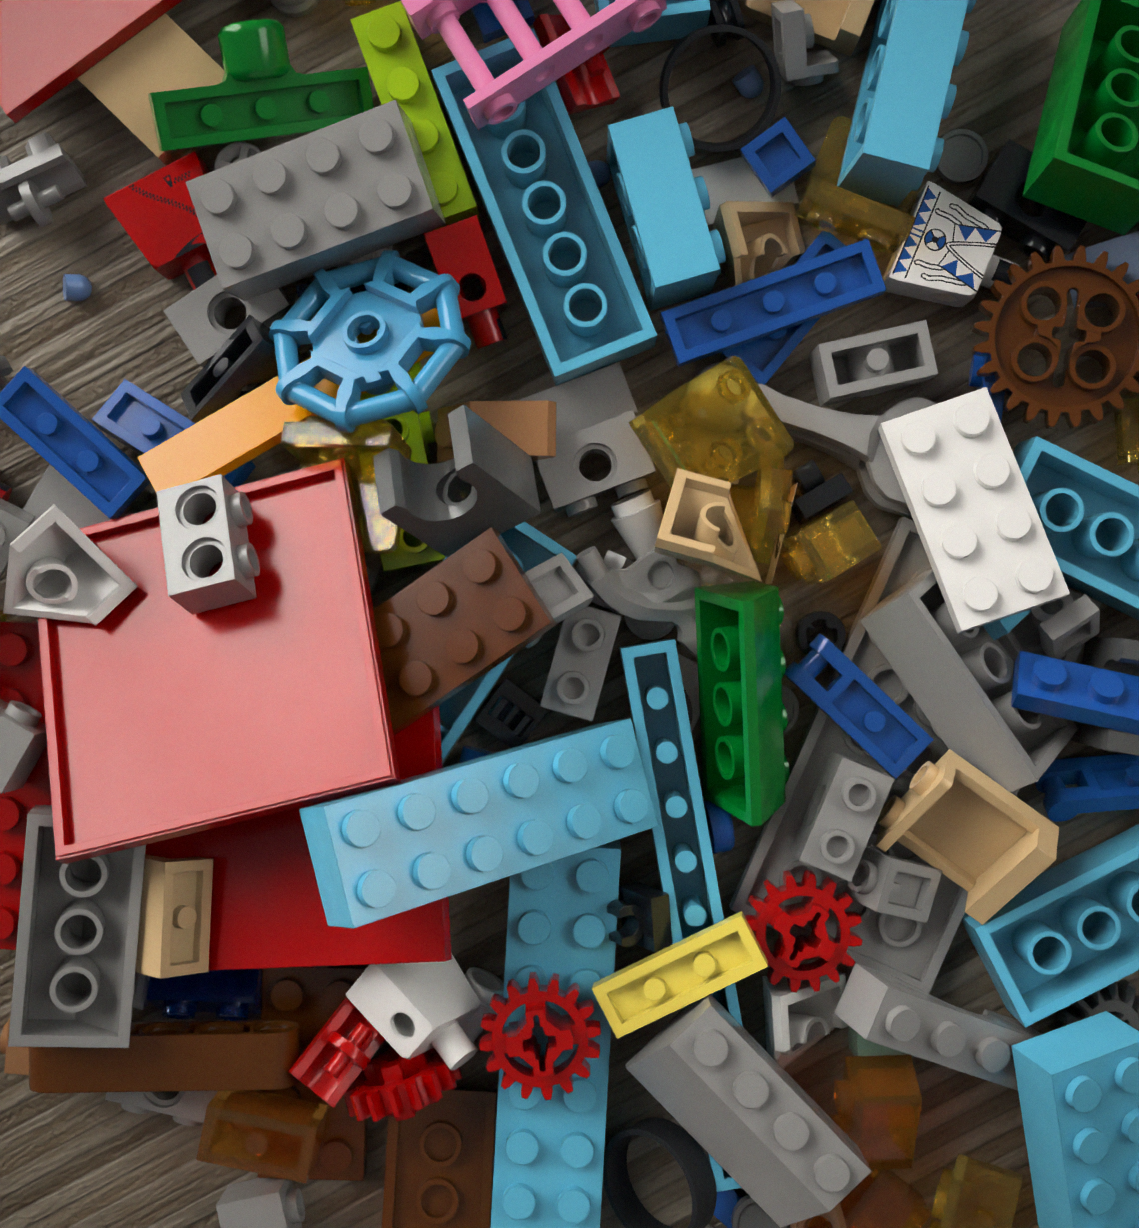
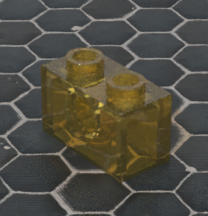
[780,500,883,585]

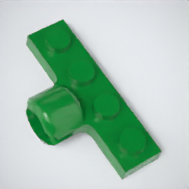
[148,19,374,151]

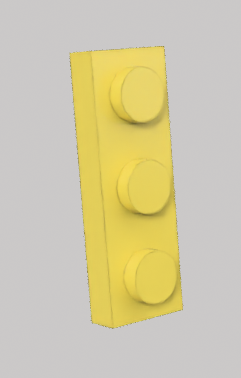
[591,911,768,1039]

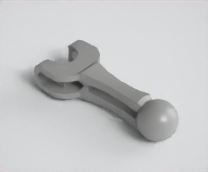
[688,362,938,518]

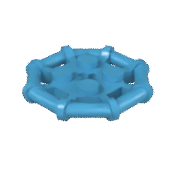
[269,250,471,433]

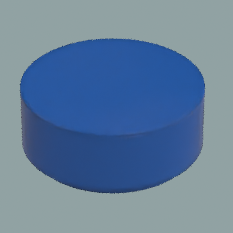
[704,800,735,854]

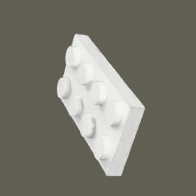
[878,387,1070,634]

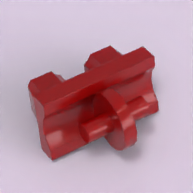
[533,13,620,115]
[288,996,385,1108]

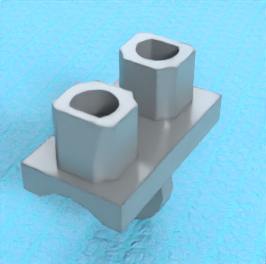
[0,132,87,227]

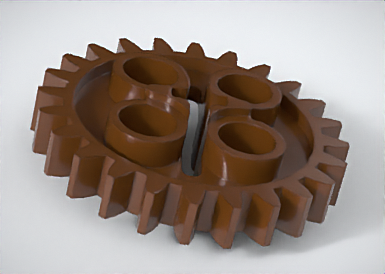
[971,245,1139,429]

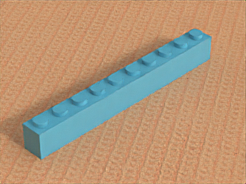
[619,638,743,1192]

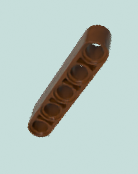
[28,1020,300,1093]

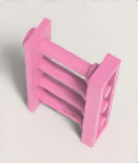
[401,0,667,130]

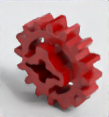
[744,870,863,993]
[479,972,601,1100]
[343,1046,462,1122]

